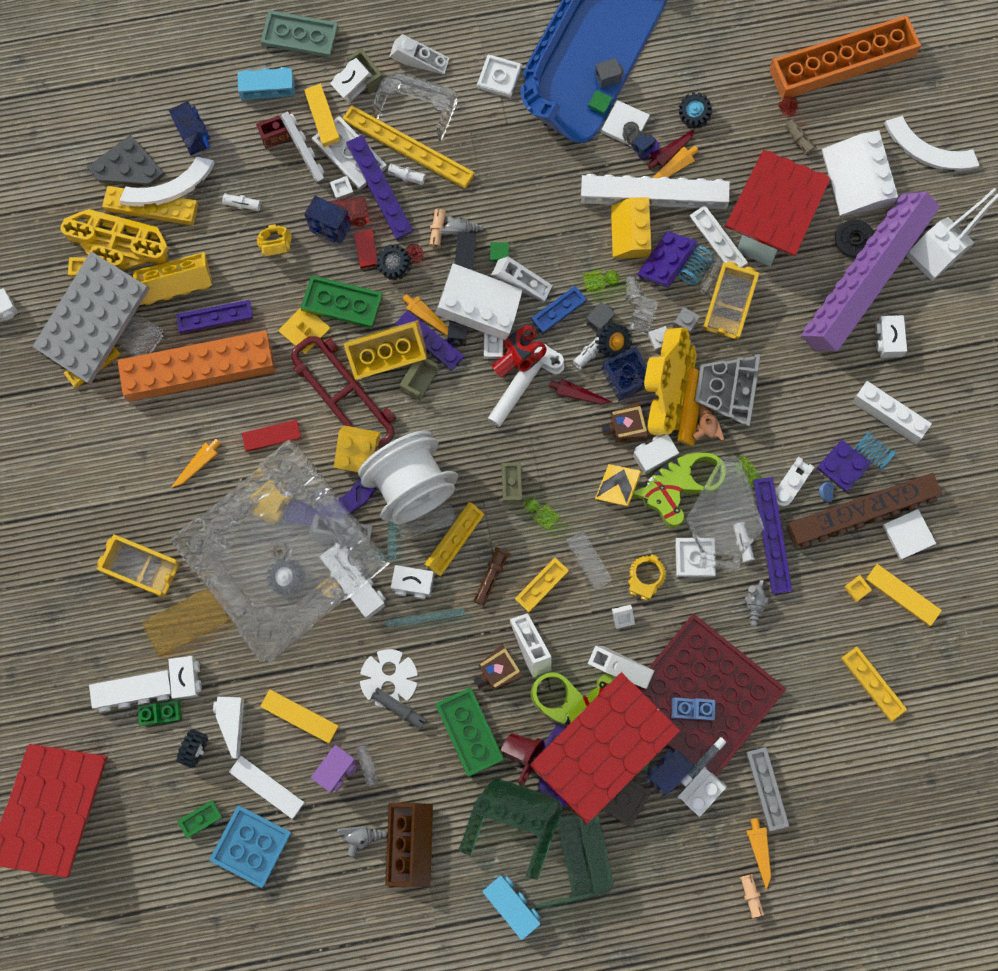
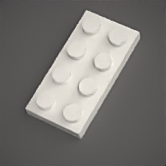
[312,116,387,190]

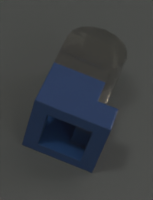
[622,121,656,158]

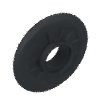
[835,220,874,258]

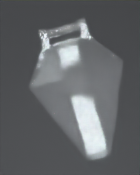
[685,456,764,572]

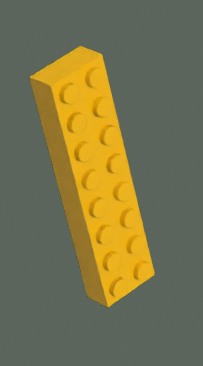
[102,186,198,226]

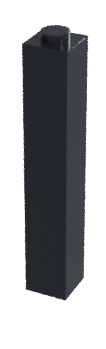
[447,232,476,347]

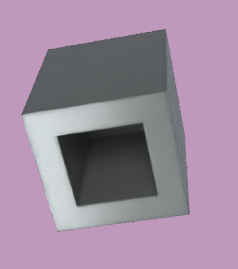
[594,58,624,88]
[586,302,615,334]

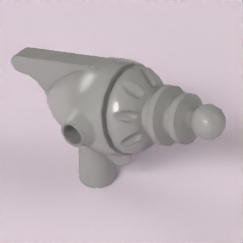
[440,214,483,238]
[745,580,769,627]
[337,826,387,856]

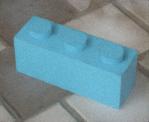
[238,67,295,100]
[482,875,541,940]

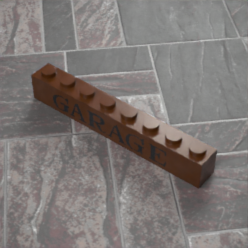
[786,473,942,549]

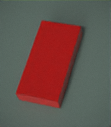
[354,229,378,269]

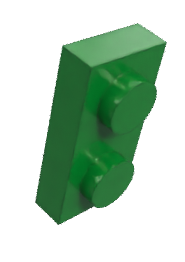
[177,800,223,839]

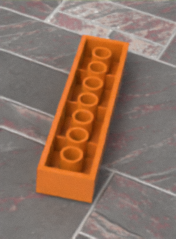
[769,15,921,101]
[117,330,276,402]

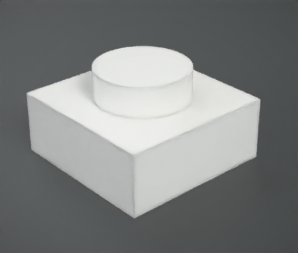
[330,176,354,201]
[648,326,667,351]
[612,605,635,629]

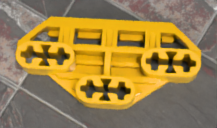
[60,209,169,271]
[644,327,697,437]

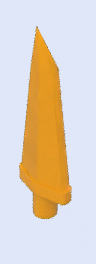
[653,146,699,178]
[402,294,448,336]
[171,439,221,488]
[747,818,771,890]

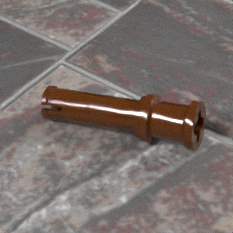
[473,547,511,606]

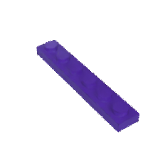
[346,135,413,240]
[753,477,792,595]

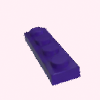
[176,300,254,334]
[395,310,464,371]

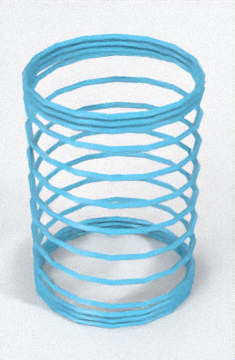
[678,246,714,285]
[855,431,896,470]

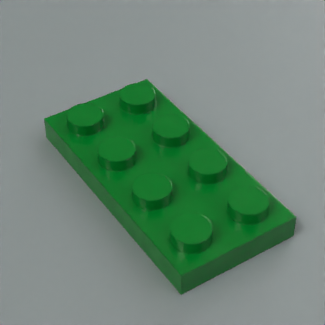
[301,275,383,329]
[435,687,504,777]

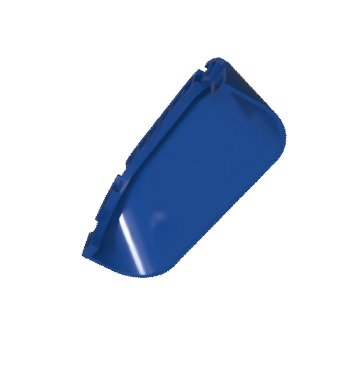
[521,0,667,143]

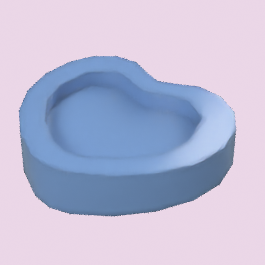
[819,482,834,502]

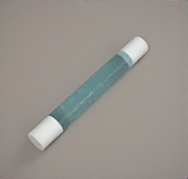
[680,737,726,787]

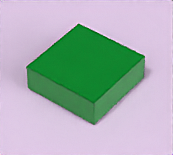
[588,90,612,115]
[490,242,509,262]

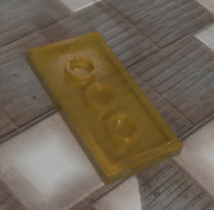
[142,586,230,657]

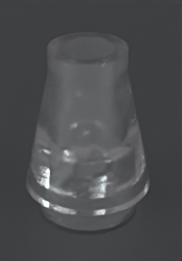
[625,276,644,305]

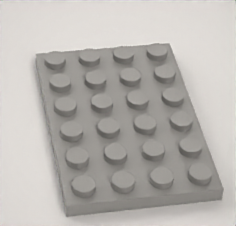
[32,252,150,384]

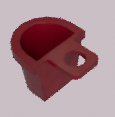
[500,733,545,787]

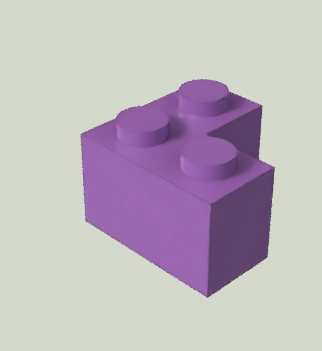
[310,745,359,793]

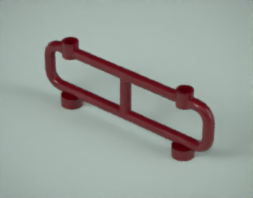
[291,336,396,450]

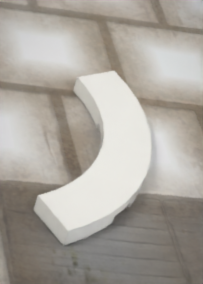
[884,116,980,171]
[119,157,214,207]

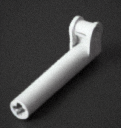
[487,344,565,427]

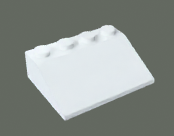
[822,130,898,216]
[435,263,523,340]

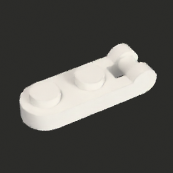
[775,456,814,508]

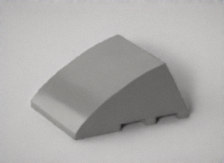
[695,354,760,427]

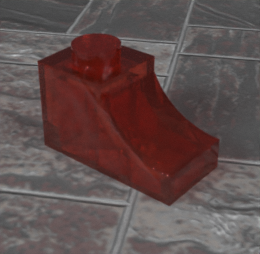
[329,196,370,227]

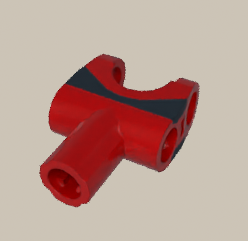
[491,325,547,378]

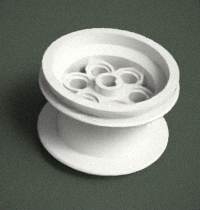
[358,431,458,524]

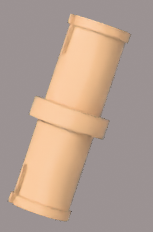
[429,209,446,248]
[740,874,765,918]

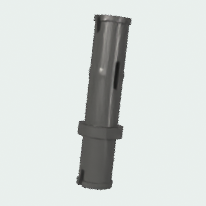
[371,687,427,730]

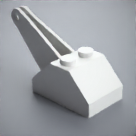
[906,188,998,282]

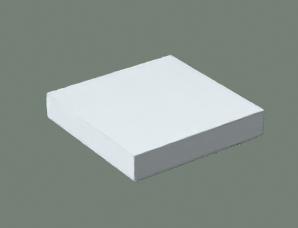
[477,54,522,98]
[601,100,650,146]
[883,509,936,560]
[675,538,716,577]

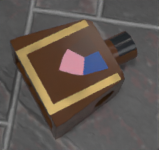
[601,402,648,443]
[473,644,523,690]

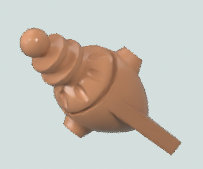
[693,405,724,442]

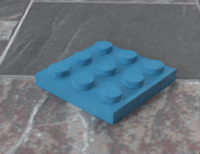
[209,805,292,888]

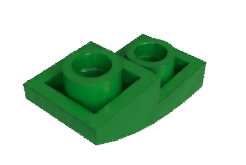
[137,700,182,726]

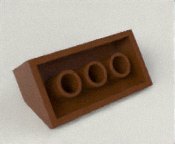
[385,803,433,887]

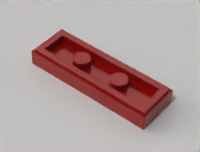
[241,420,302,452]

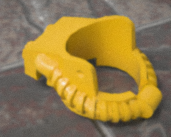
[257,224,292,257]
[628,554,666,601]

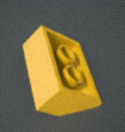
[611,197,651,258]

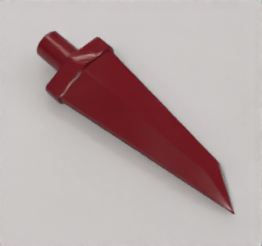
[647,129,695,169]
[549,379,612,405]

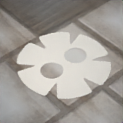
[360,649,418,708]

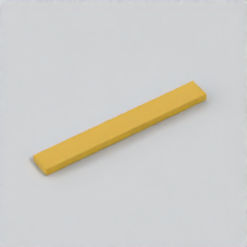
[342,105,475,190]

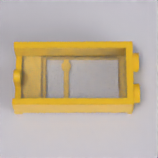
[702,261,759,340]
[97,534,181,598]

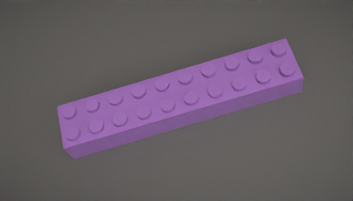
[801,192,940,351]

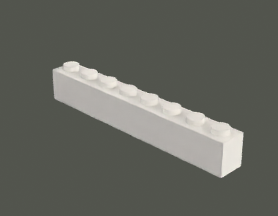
[581,174,730,209]

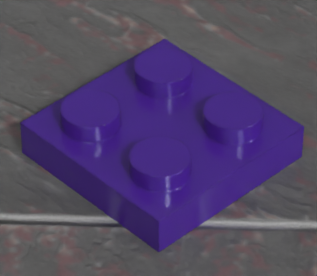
[816,439,872,493]

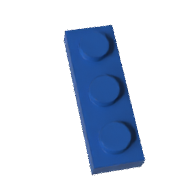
[531,286,587,334]

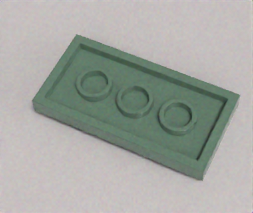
[260,10,339,58]

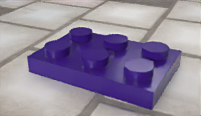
[637,231,698,288]

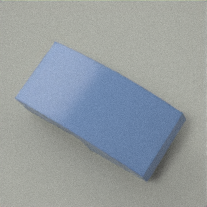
[671,698,715,720]

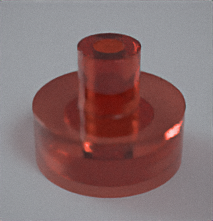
[778,96,798,116]
[405,244,424,264]

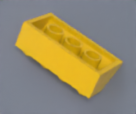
[133,252,212,305]
[344,320,427,380]

